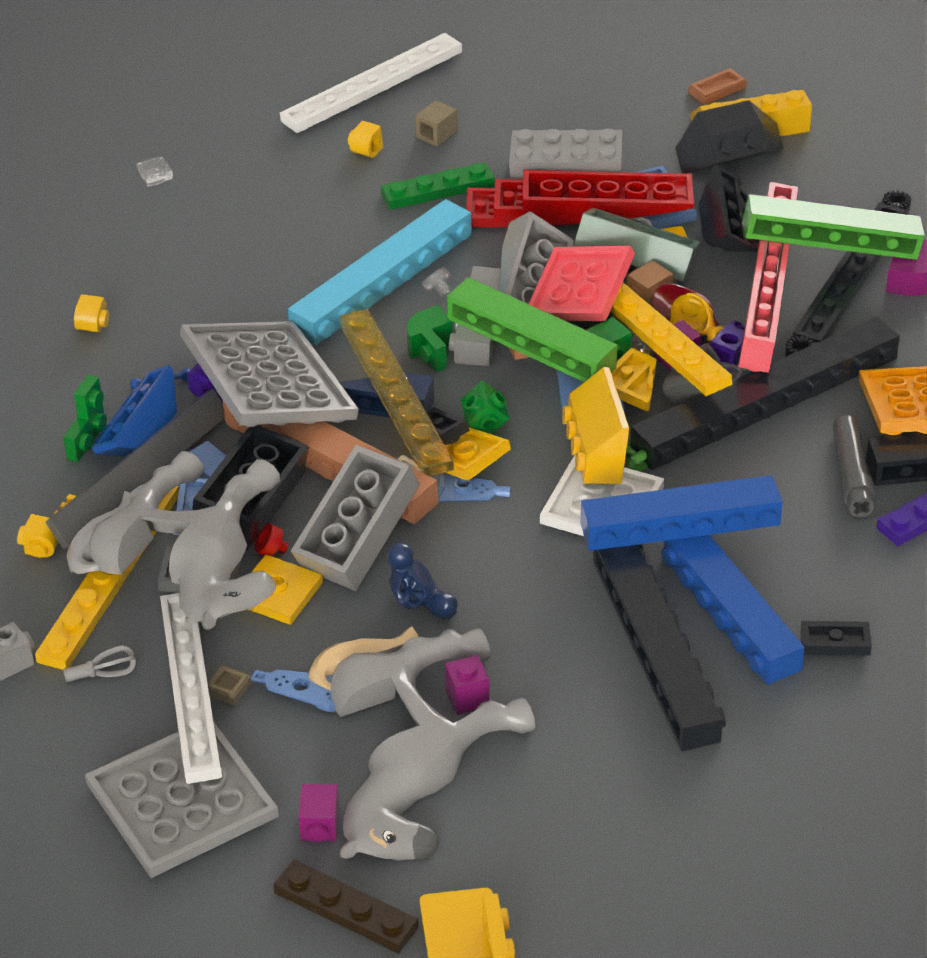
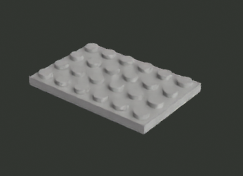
[180,321,359,427]

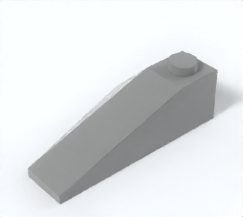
[499,212,575,304]

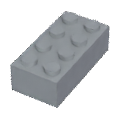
[509,128,623,179]
[291,445,420,591]

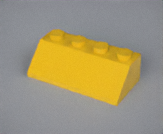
[690,90,812,136]
[562,367,629,484]

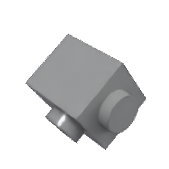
[0,622,35,681]

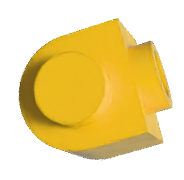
[348,121,383,158]
[74,294,109,333]
[17,514,59,558]

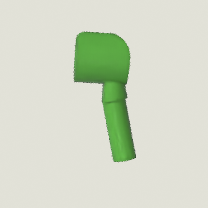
[626,443,648,472]

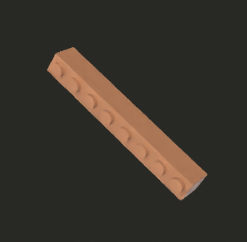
[223,401,439,525]

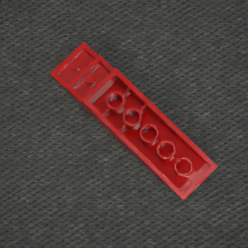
[466,170,694,227]

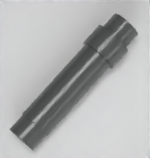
[833,415,876,517]

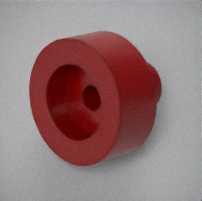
[255,523,289,556]

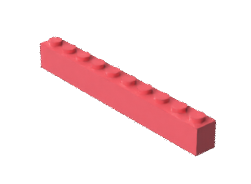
[738,182,798,373]

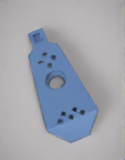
[421,469,511,501]
[251,669,335,712]

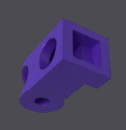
[710,320,745,374]

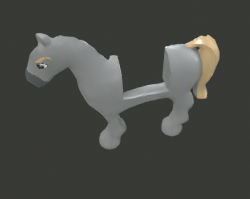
[308,626,535,861]

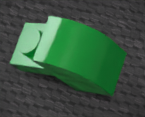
[407,305,453,372]

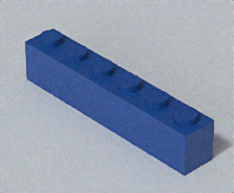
[580,475,783,551]
[661,535,805,685]

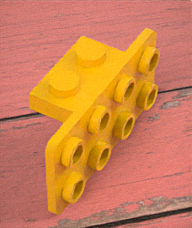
[420,888,515,958]

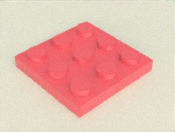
[529,246,635,321]

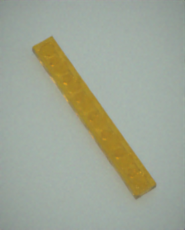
[339,309,454,476]

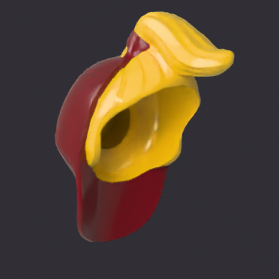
[653,283,724,343]

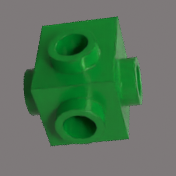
[460,380,510,434]

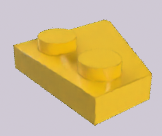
[611,348,657,412]

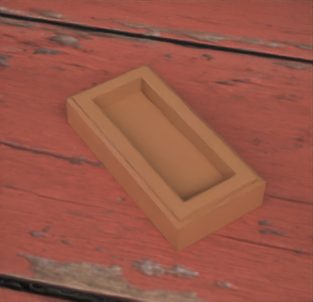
[688,68,747,105]

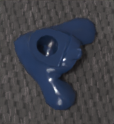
[387,542,458,619]

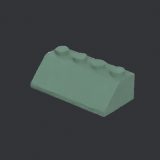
[573,208,701,284]

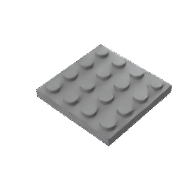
[85,722,279,878]

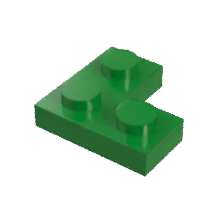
[63,375,107,463]

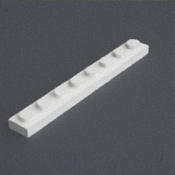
[280,33,462,133]
[160,593,222,784]

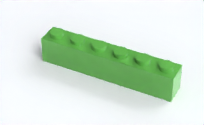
[743,194,925,260]
[447,277,617,382]

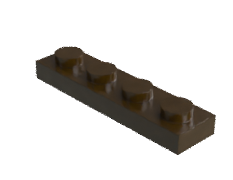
[273,859,419,954]

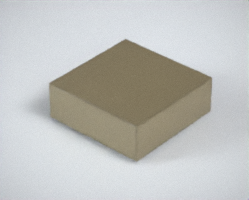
[208,665,252,706]

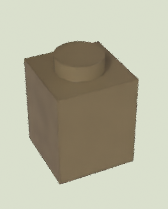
[416,100,457,147]

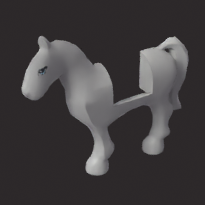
[67,451,280,630]

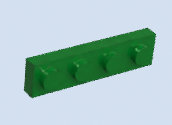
[381,162,495,210]

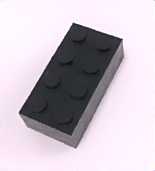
[192,425,309,550]

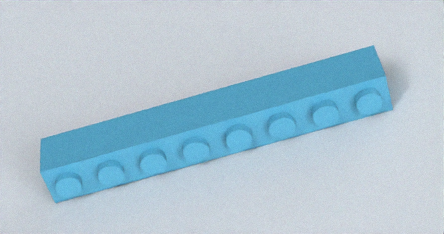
[288,199,472,346]

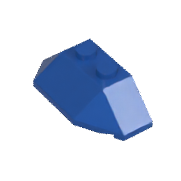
[92,365,177,457]

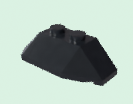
[675,100,783,174]
[698,165,759,252]

